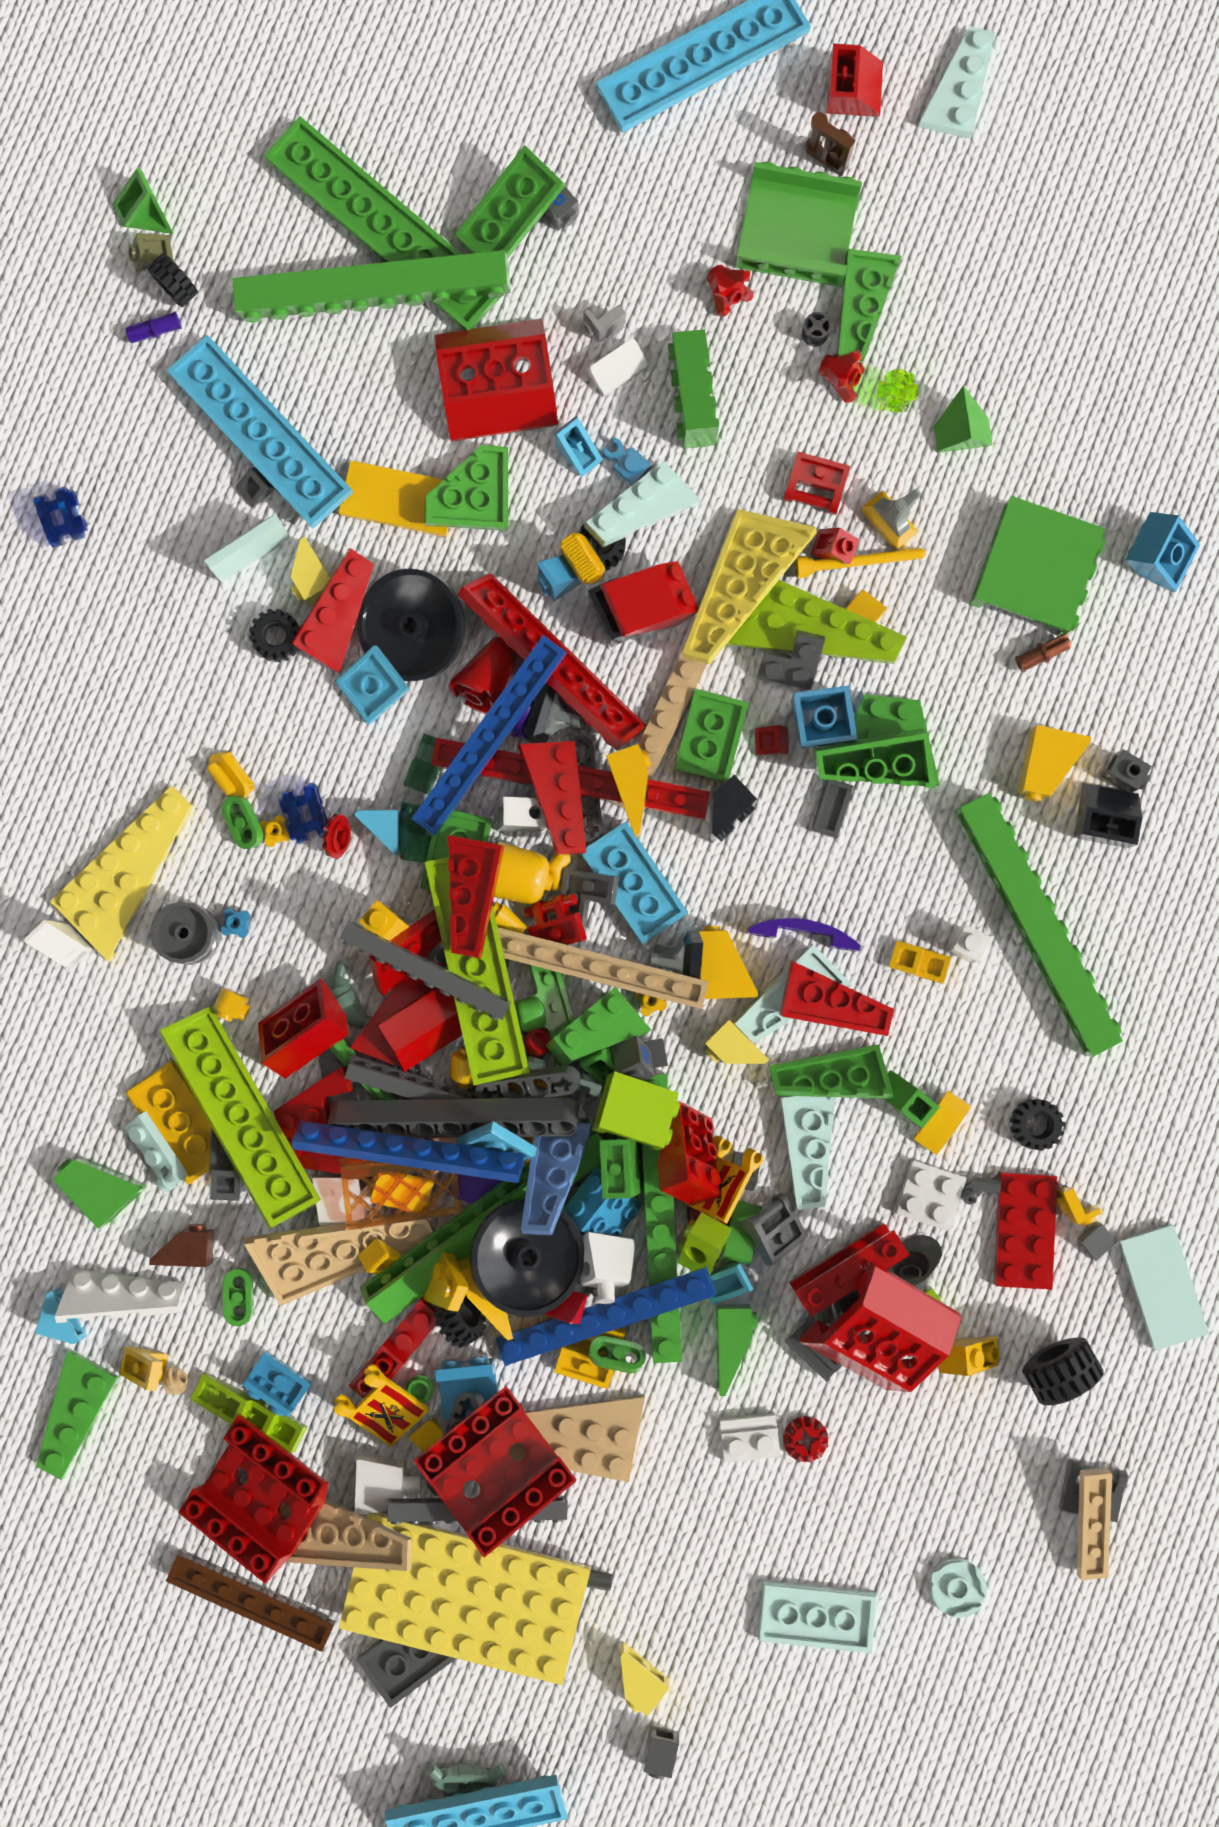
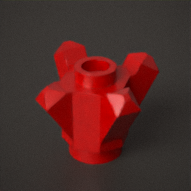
[707,265,754,317]
[819,350,865,403]

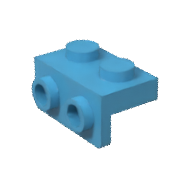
[242,1351,313,1417]

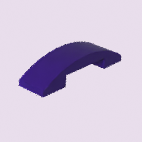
[746,918,861,952]

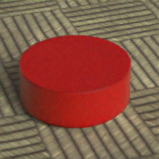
[523,1028,551,1058]

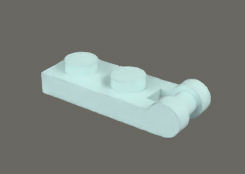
[124,1111,187,1192]

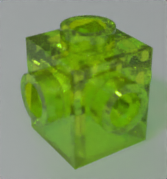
[877,369,918,413]

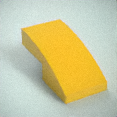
[889,941,952,985]
[914,1090,971,1155]

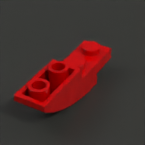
[348,1297,438,1399]

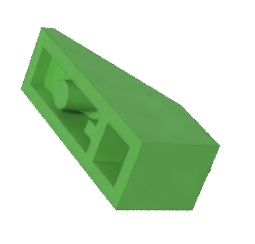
[716,1304,757,1396]

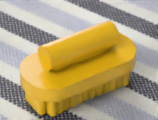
[560,533,605,585]
[207,751,255,798]

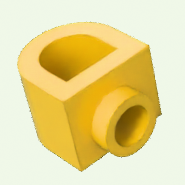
[212,987,251,1022]

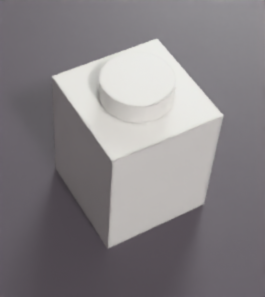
[947,924,991,963]

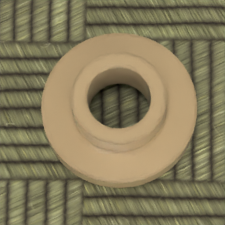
[161,1366,188,1395]

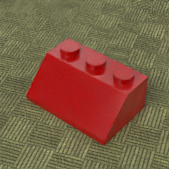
[258,978,349,1079]

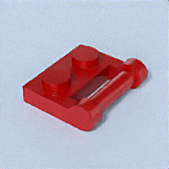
[783,451,850,515]

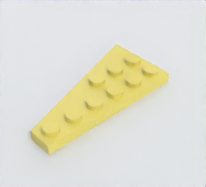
[682,509,817,665]
[50,785,193,962]

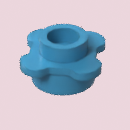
[221,908,251,938]

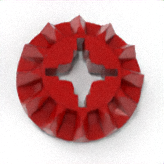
[321,814,351,859]
[783,1416,829,1463]

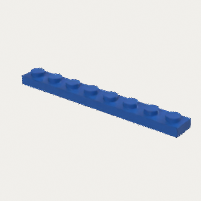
[411,635,567,835]
[292,1121,524,1183]
[496,1266,716,1366]

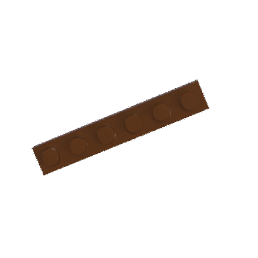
[166,1551,336,1652]

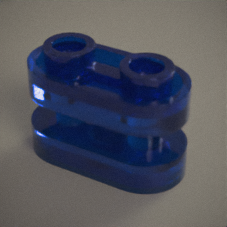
[33,486,88,549]
[278,782,328,844]

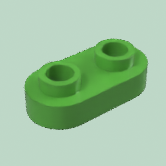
[222,796,263,849]
[222,1268,254,1327]
[588,1336,646,1374]

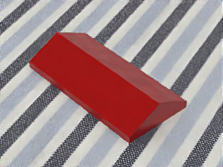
[376,987,462,1072]

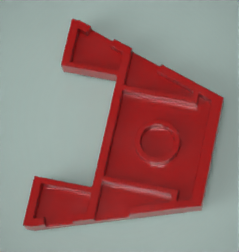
[273,1066,371,1177]

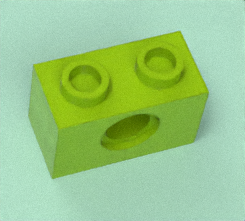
[677,1212,732,1275]

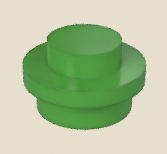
[405,1374,434,1403]

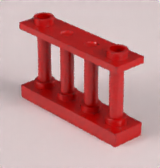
[789,1223,909,1317]

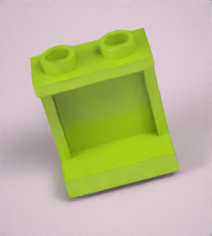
[592,1071,680,1150]

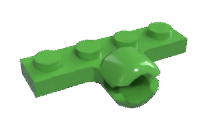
[514,964,575,1065]

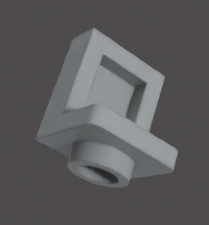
[582,304,626,342]

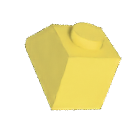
[290,537,330,607]
[704,1020,769,1064]
[620,1642,669,1717]

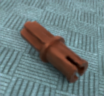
[1015,634,1071,673]

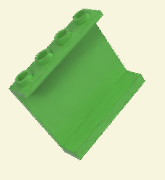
[735,162,862,287]
[969,495,1106,636]

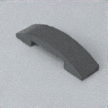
[209,1127,240,1201]

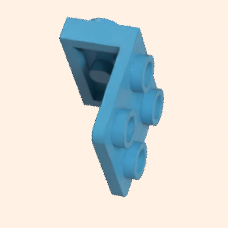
[563,1167,642,1237]
[435,1355,498,1421]

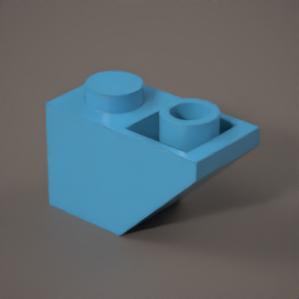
[536,555,582,601]

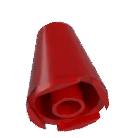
[448,636,516,714]

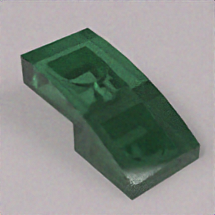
[403,733,441,795]
[399,801,431,863]

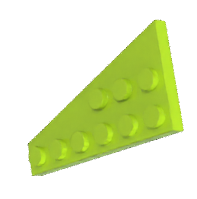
[725,580,907,664]

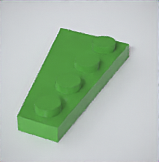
[837,249,902,362]
[769,1044,893,1099]
[36,1349,119,1480]

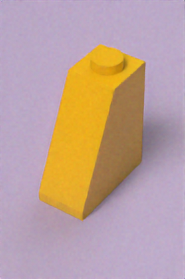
[1017,725,1092,802]
[358,900,410,941]
[699,926,758,999]

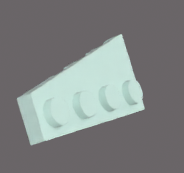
[733,944,851,1043]
[780,1096,836,1210]

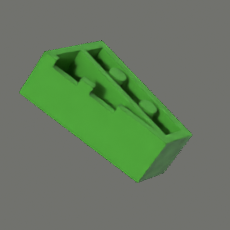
[546,987,651,1066]

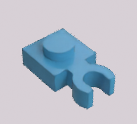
[602,437,652,486]

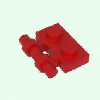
[524,894,587,945]

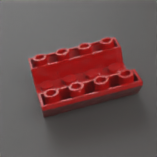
[434,318,559,442]
[799,1263,962,1392]
[413,1386,577,1558]
[178,1414,328,1584]

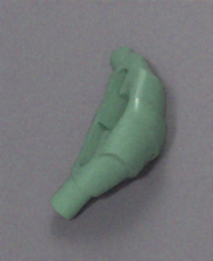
[328,962,372,1029]
[426,1763,507,1797]

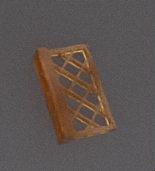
[339,1158,461,1230]

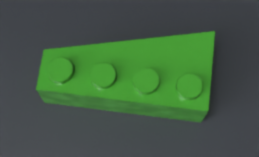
[667,329,719,449]
[812,728,935,788]

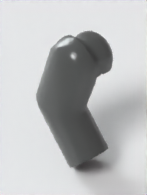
[961,1177,1001,1205]

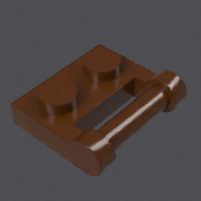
[805,112,856,176]

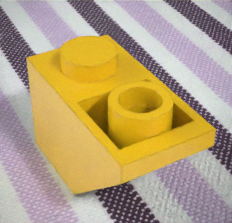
[938,1336,1000,1376]

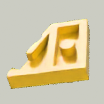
[423,1252,469,1312]

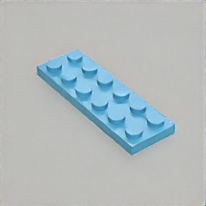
[385,1775,568,1827]

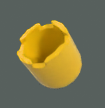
[494,842,554,904]

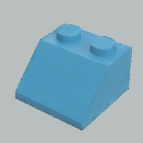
[1125,512,1201,592]
[791,685,858,749]

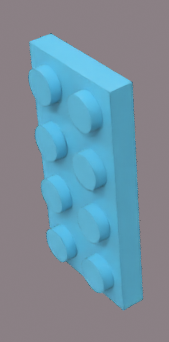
[581,821,689,944]

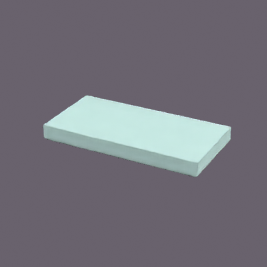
[1117,1224,1209,1351]
[757,1580,877,1653]

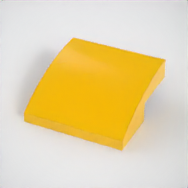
[554,1328,626,1389]

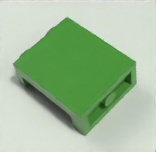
[600,1135,644,1199]

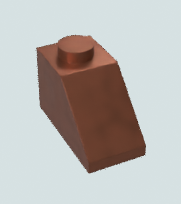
[149,1224,214,1267]

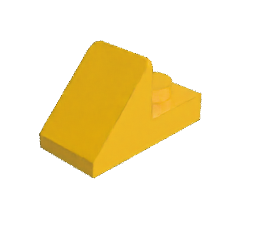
[119,1346,168,1390]

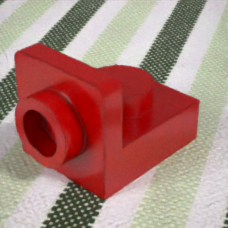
[810,528,859,564]

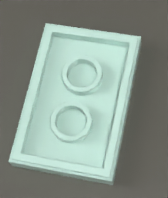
[204,514,290,583]

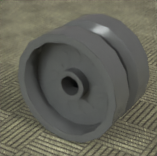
[150,901,221,965]

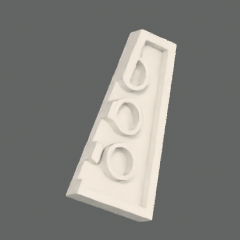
[55,1269,186,1323]

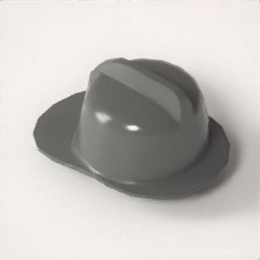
[887,1235,942,1291]

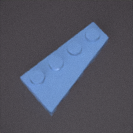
[521,1123,593,1235]

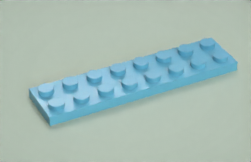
[596,0,811,133]
[166,335,353,529]

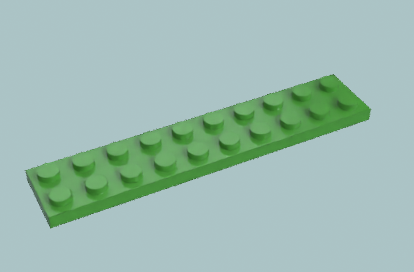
[264,116,501,331]

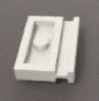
[719,1413,781,1463]

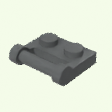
[742,1193,808,1266]
[1059,1459,1128,1523]

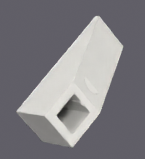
[23,920,94,968]

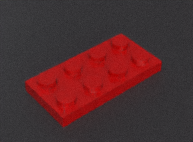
[994,1172,1057,1290]

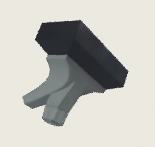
[524,683,587,743]
[649,931,703,979]

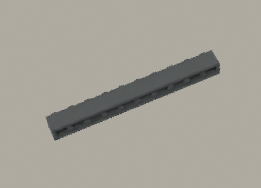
[339,921,511,1020]
[345,1055,477,1100]
[387,1497,568,1525]

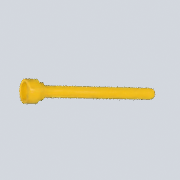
[794,548,926,579]

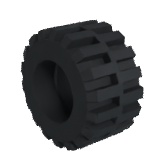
[1022,1337,1104,1406]

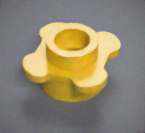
[260,815,291,847]
[635,992,667,1016]

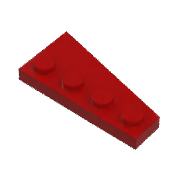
[447,835,504,959]
[350,957,444,1068]

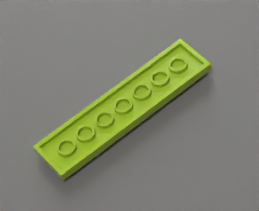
[425,857,530,1085]
[159,1006,321,1230]

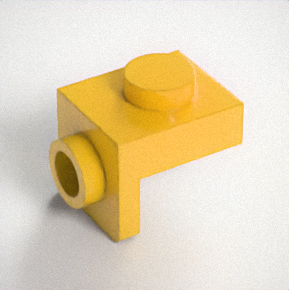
[1056,1186,1103,1226]

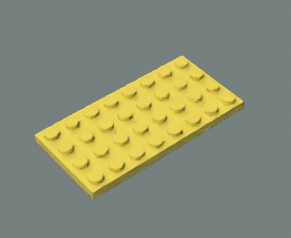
[339,1513,591,1685]

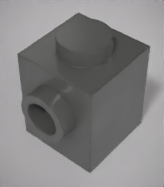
[1101,749,1152,792]

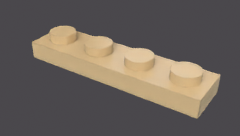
[1077,1467,1112,1581]

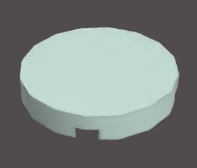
[928,1557,987,1618]

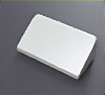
[589,338,649,397]

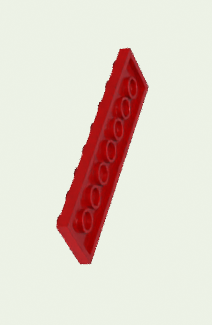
[457,573,647,751]

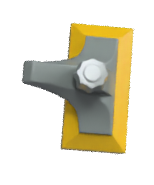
[861,488,922,551]

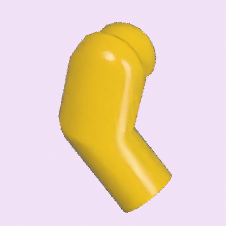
[549,852,571,891]

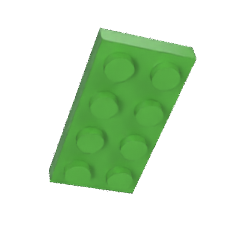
[455,145,566,258]

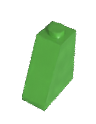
[53,1157,147,1229]

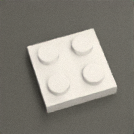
[895,1159,967,1232]

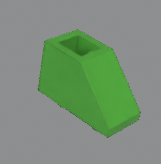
[881,1070,940,1129]

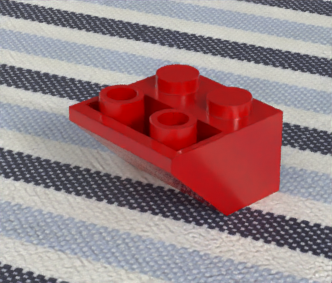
[826,43,883,117]

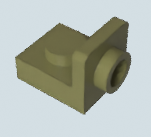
[128,233,174,272]

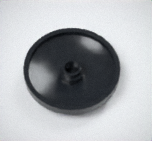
[357,569,465,681]
[469,1198,584,1316]

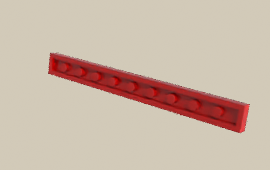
[431,738,711,820]

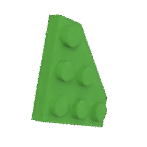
[425,445,508,531]

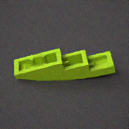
[190,1373,308,1453]

